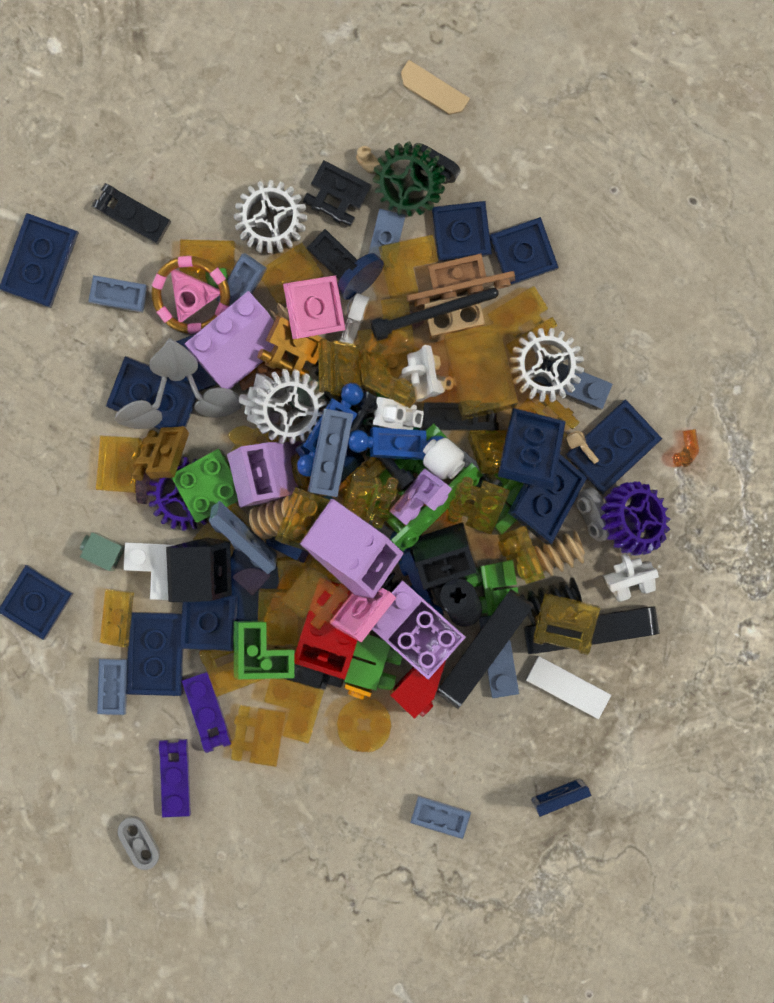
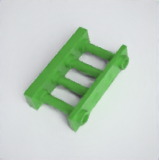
[354,423,483,551]

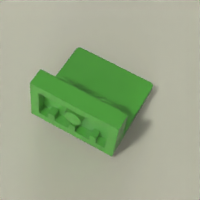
[172,449,239,522]

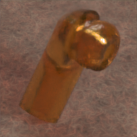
[673,429,699,468]

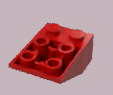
[294,578,358,680]

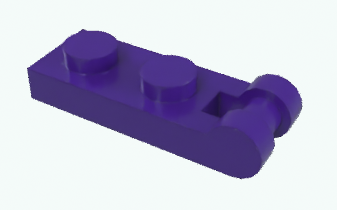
[182,671,232,753]
[159,739,191,818]

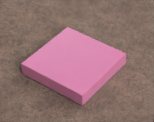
[283,275,345,339]
[330,588,396,642]

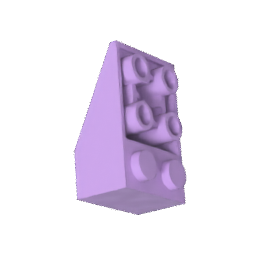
[227,441,310,508]
[300,499,404,598]
[372,580,466,679]

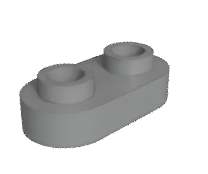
[576,488,609,542]
[118,816,160,870]

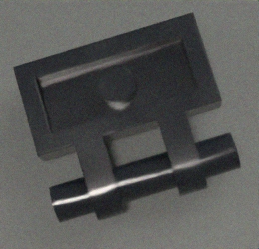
[303,160,372,227]

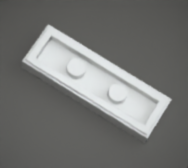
[525,656,611,719]

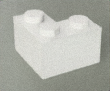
[124,543,173,600]

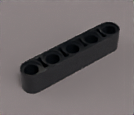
[436,589,534,709]
[523,606,660,654]

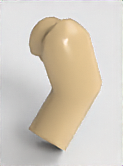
[356,146,394,174]

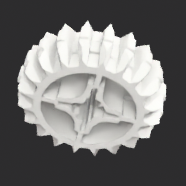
[234,180,307,255]
[509,328,584,402]
[251,369,327,444]

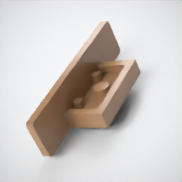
[407,254,515,308]

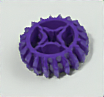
[147,457,208,531]
[600,481,671,556]

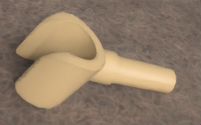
[566,431,599,464]

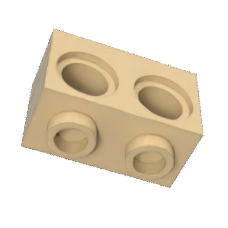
[424,293,485,342]

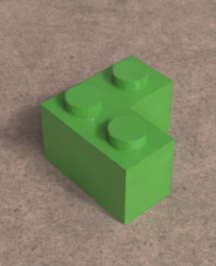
[234,621,294,680]

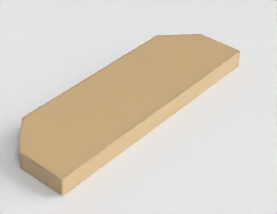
[401,60,470,115]

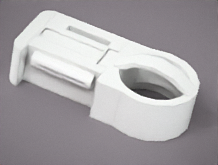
[338,293,370,351]

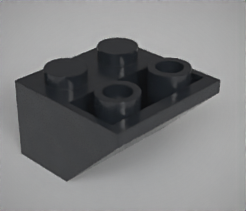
[412,522,480,591]
[166,537,232,602]

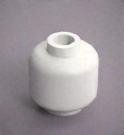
[423,438,465,479]

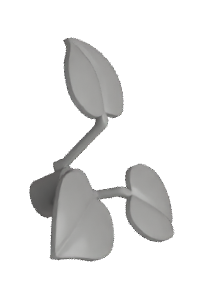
[115,338,243,429]

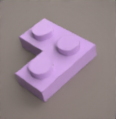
[390,468,452,525]

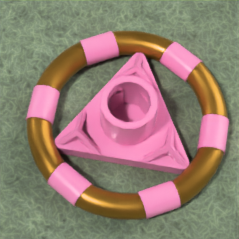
[151,256,230,334]

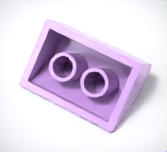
[185,291,274,390]

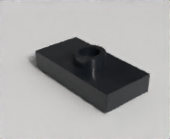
[306,229,357,280]

